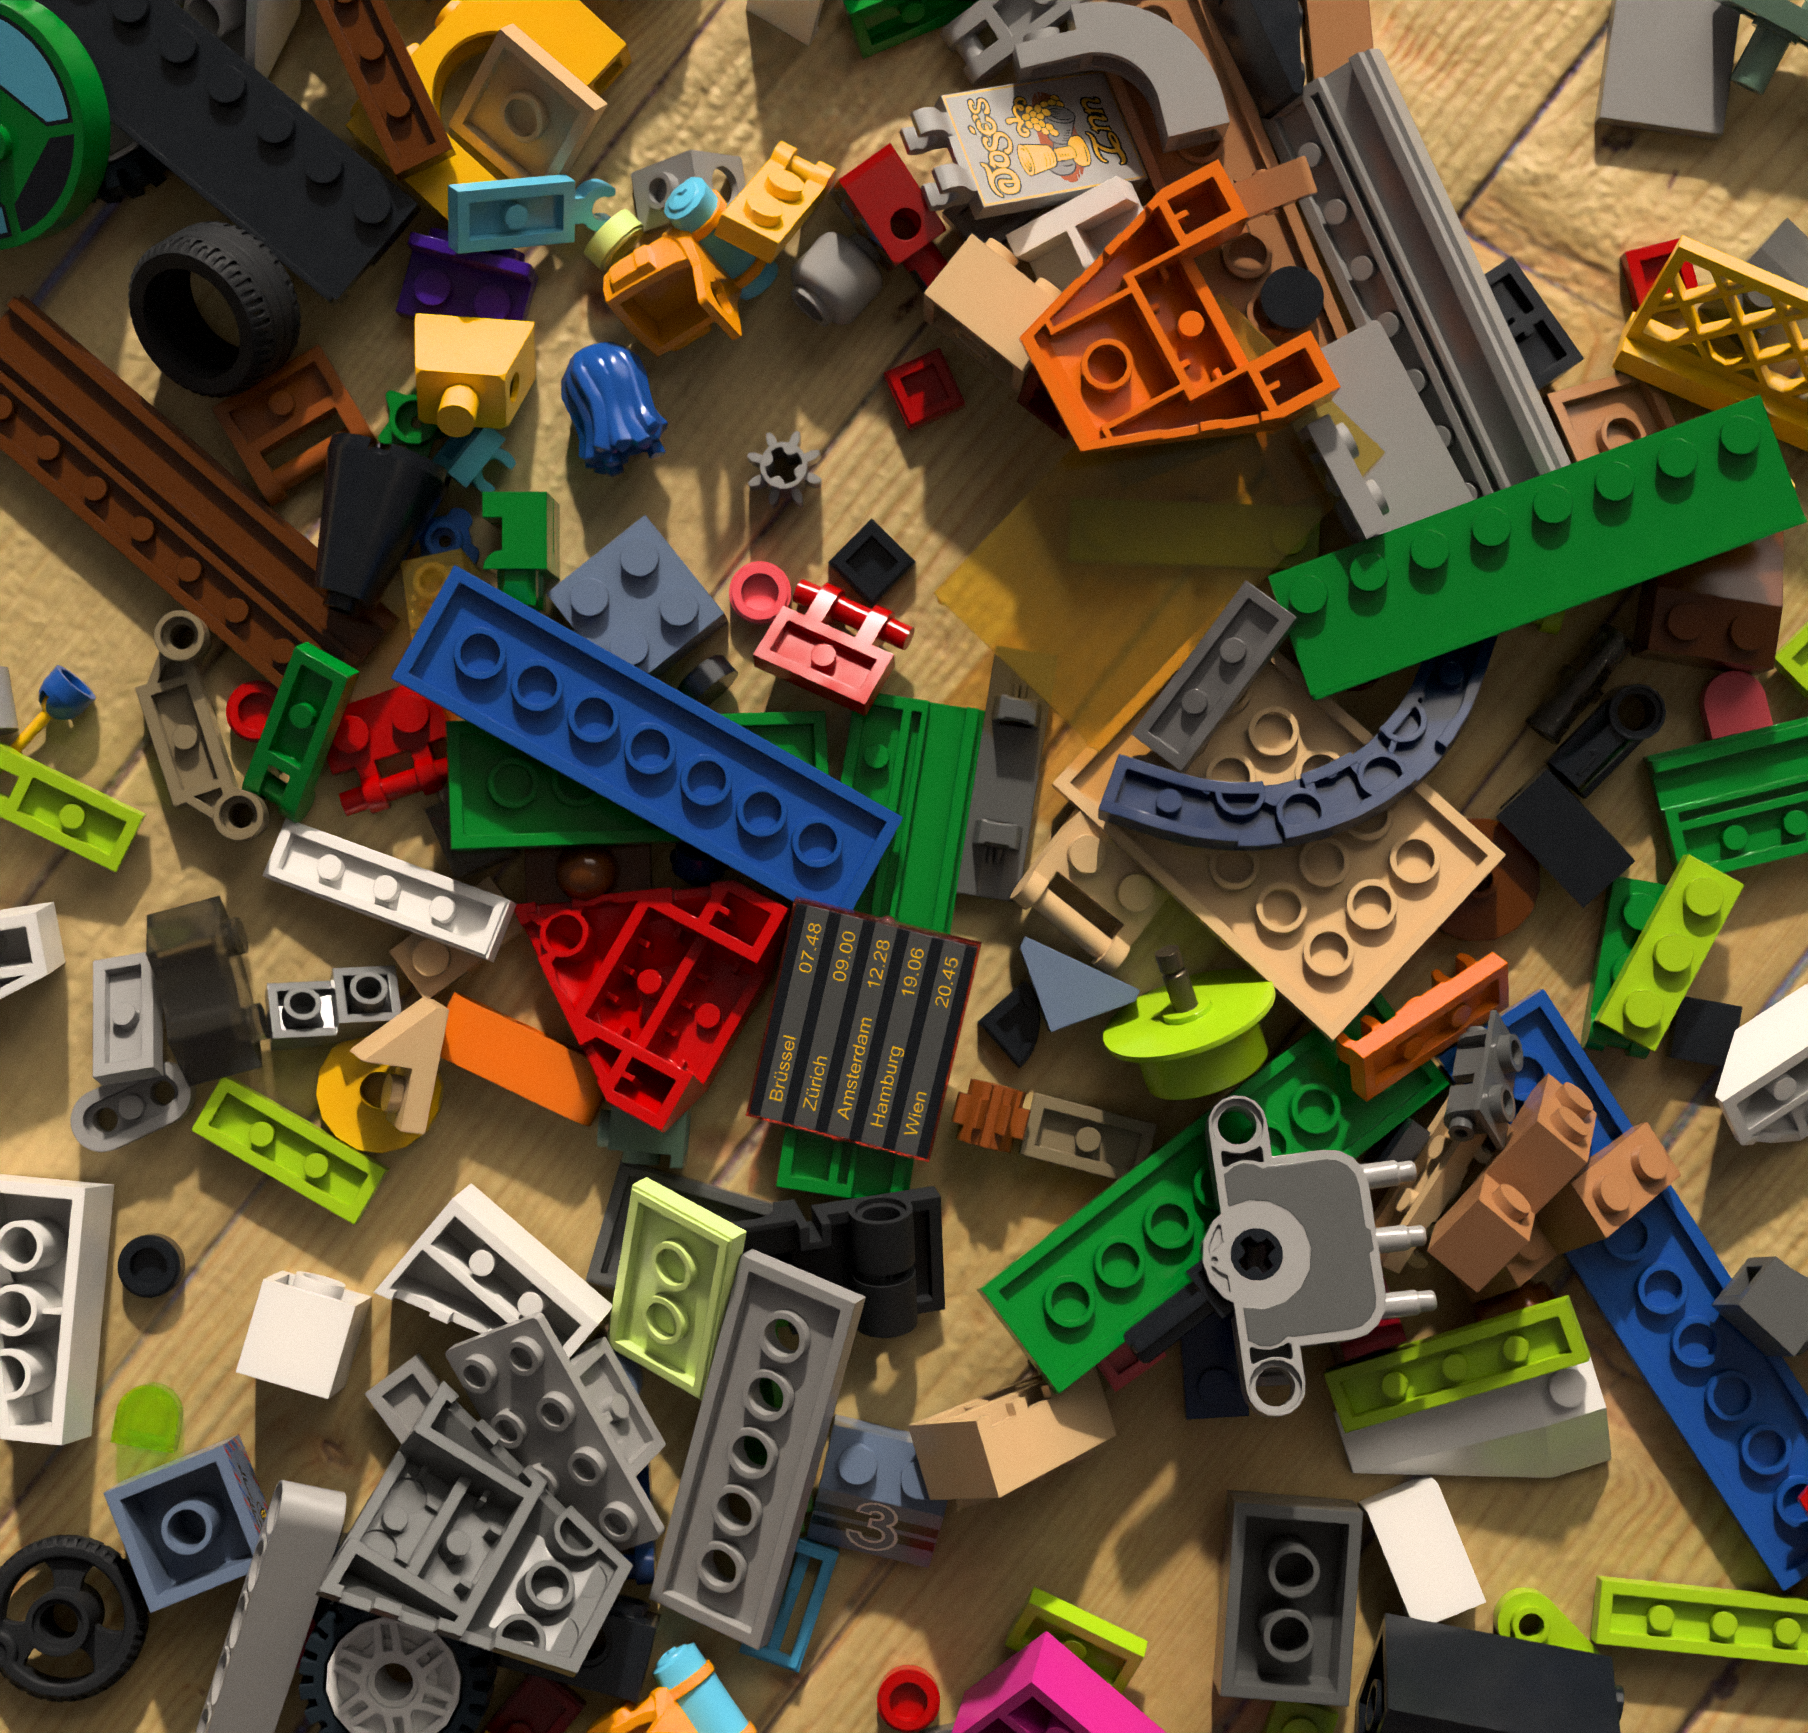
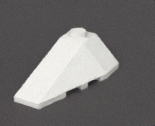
[1333,1357,1612,1478]

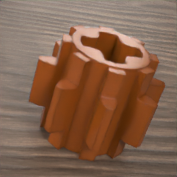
[951,1078,1031,1153]

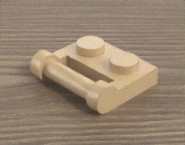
[1010,809,1170,975]

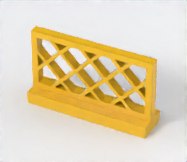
[1611,235,1808,452]

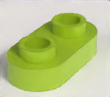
[1493,1587,1601,1655]

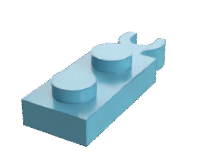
[448,174,615,254]

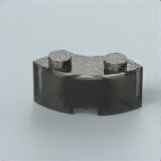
[146,896,269,1087]

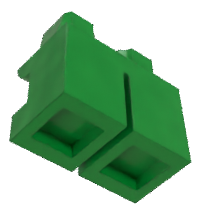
[482,492,560,612]

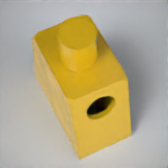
[415,313,536,438]

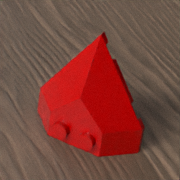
[514,880,791,1133]

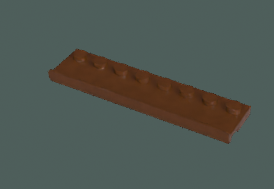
[0,294,401,689]

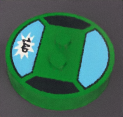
[0,0,111,250]

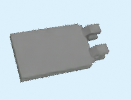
[1595,0,1740,140]

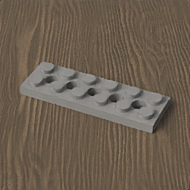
[649,1249,866,1650]

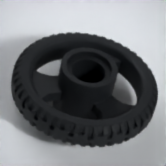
[0,1535,149,1702]

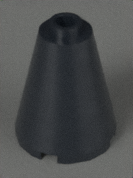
[314,432,452,617]

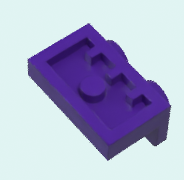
[396,228,538,321]

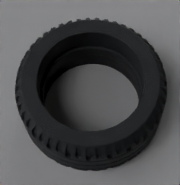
[128,221,301,398]

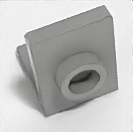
[631,150,746,234]

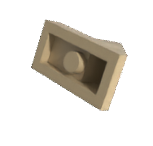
[350,998,449,1135]

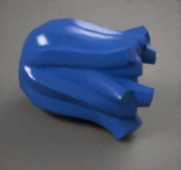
[561,342,668,477]

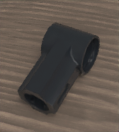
[1544,684,1666,799]

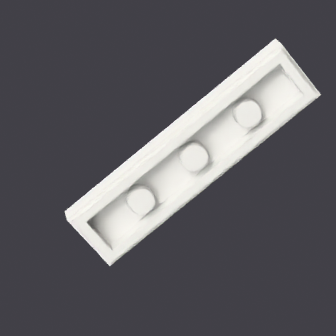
[262,818,517,963]

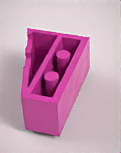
[952,1631,1166,1733]

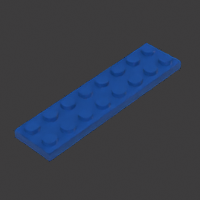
[391,565,903,913]

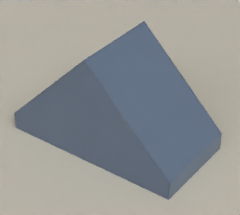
[1018,936,1140,1032]

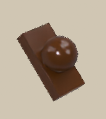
[524,844,653,905]

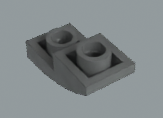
[265,965,401,1051]

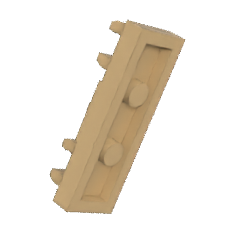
[1373,1083,1510,1274]

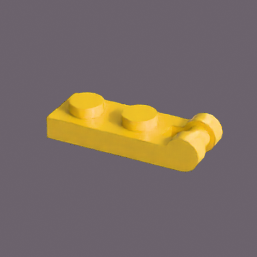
[714,141,837,264]

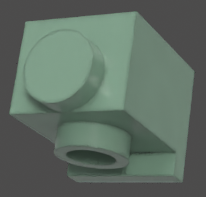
[597,1105,692,1169]

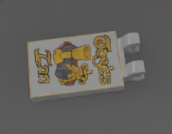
[899,70,1148,220]

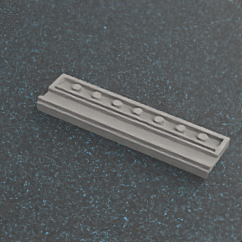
[1258,48,1571,500]

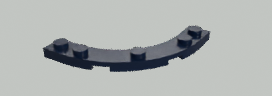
[1098,635,1498,851]

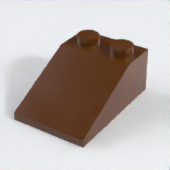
[1631,531,1784,676]

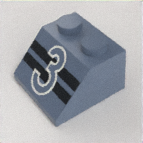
[806,1414,948,1568]

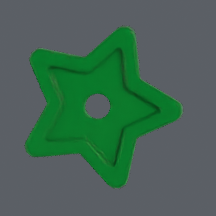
[378,390,448,458]

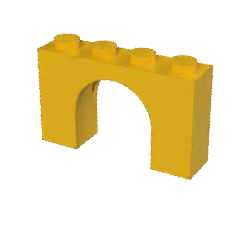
[345,0,632,226]

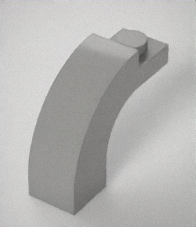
[1012,1,1230,153]

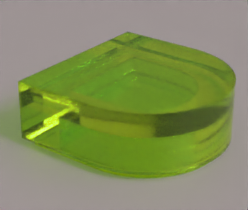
[110,1382,183,1453]

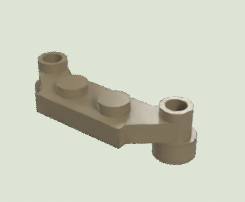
[135,610,270,841]

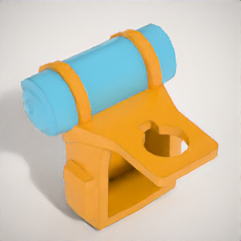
[603,177,779,357]
[586,1642,757,1733]

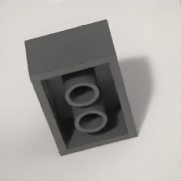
[1213,1490,1363,1707]

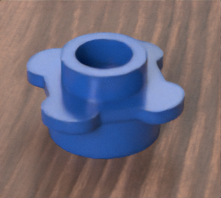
[418,508,480,576]

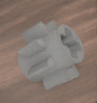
[747,431,822,509]

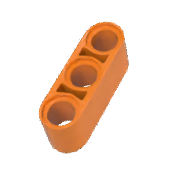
[440,991,605,1127]

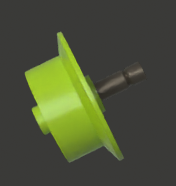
[1103,945,1276,1100]

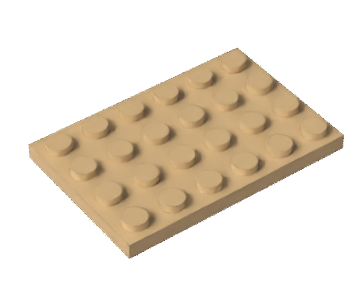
[1052,602,1506,1043]

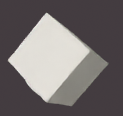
[236,1270,372,1399]

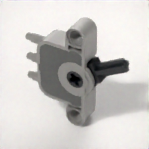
[1123,1095,1437,1418]

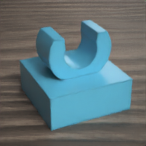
[432,427,516,492]

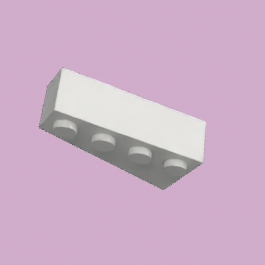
[0,1174,114,1446]

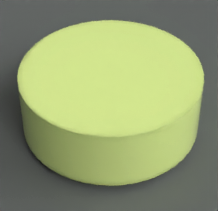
[584,209,644,270]

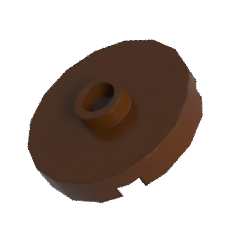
[1438,818,1540,942]

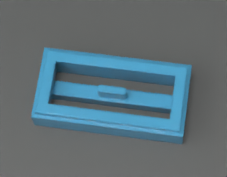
[739,1537,839,1673]

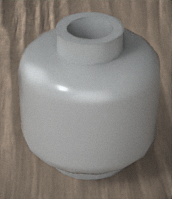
[790,232,883,327]

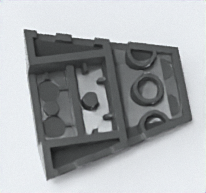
[315,1380,633,1677]

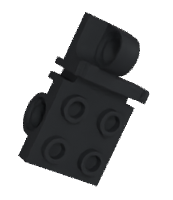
[731,1186,945,1338]

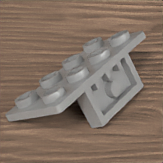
[1289,320,1474,544]
[445,1312,666,1551]

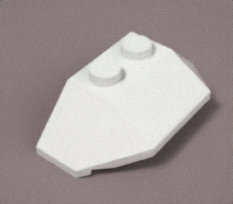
[1715,983,1808,1146]

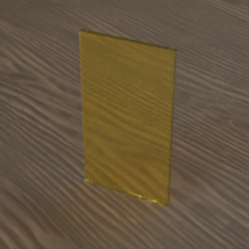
[933,293,1385,753]

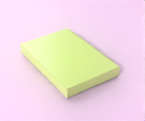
[607,1177,747,1401]

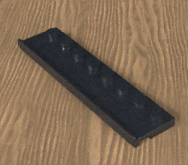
[35,0,422,308]

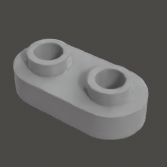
[70,1061,196,1152]

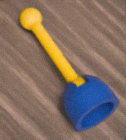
[1,665,96,774]

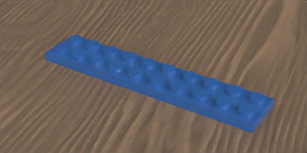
[1435,989,1808,1591]

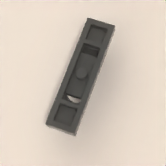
[956,646,1057,902]

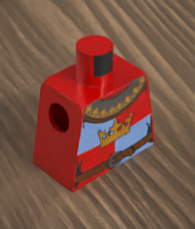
[829,143,948,294]

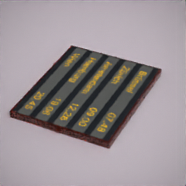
[746,896,982,1162]

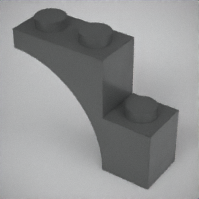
[1711,1256,1808,1357]

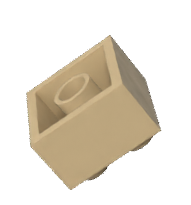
[923,234,1062,395]

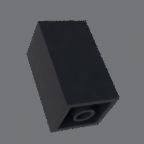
[1356,1613,1624,1733]

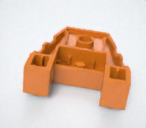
[1019,159,1341,454]

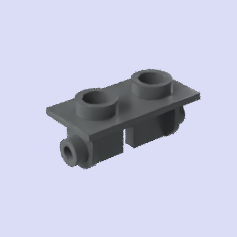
[1444,1010,1523,1150]

